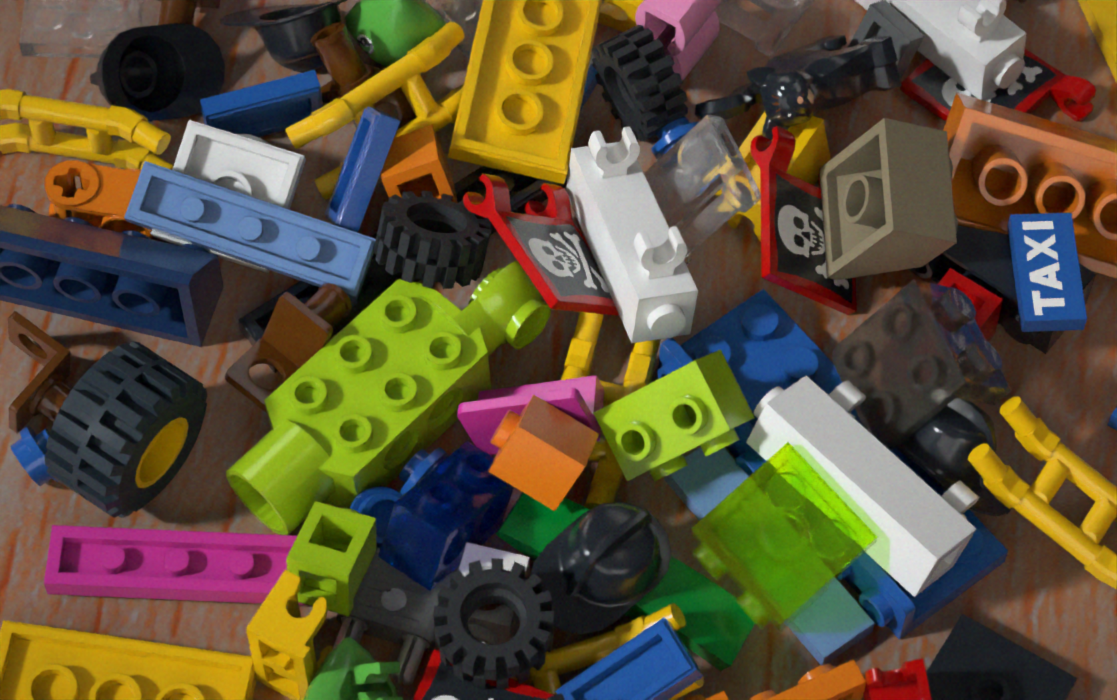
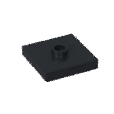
[926,613,1077,700]

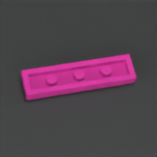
[44,525,304,605]

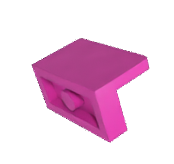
[457,375,604,456]

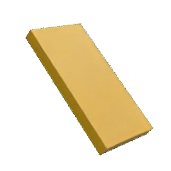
[447,0,602,184]
[0,620,257,700]

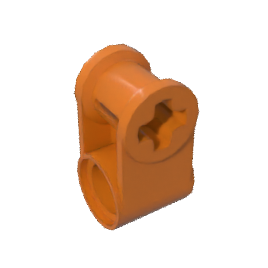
[44,160,153,240]

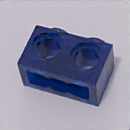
[378,441,514,591]

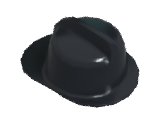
[220,0,348,71]
[90,23,225,122]
[887,384,1012,516]
[530,502,672,635]

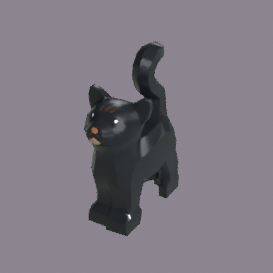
[695,35,902,140]

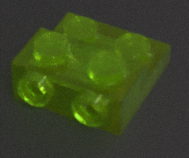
[691,442,878,632]

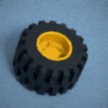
[45,342,207,518]

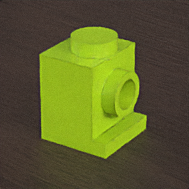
[286,501,376,617]

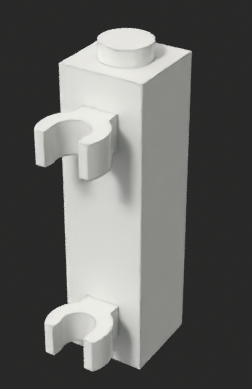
[855,0,1027,100]
[566,126,698,343]
[746,375,979,597]

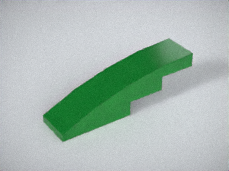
[495,492,761,671]

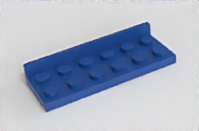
[657,288,1008,640]

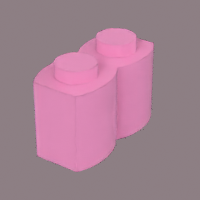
[635,0,722,81]

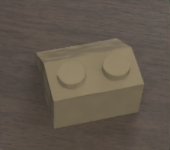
[819,118,958,280]

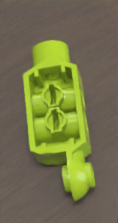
[226,261,551,535]

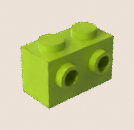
[593,349,755,482]

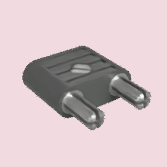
[332,548,454,685]

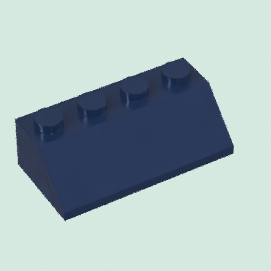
[0,204,224,347]

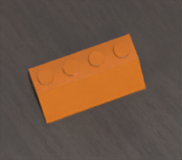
[943,92,1117,278]

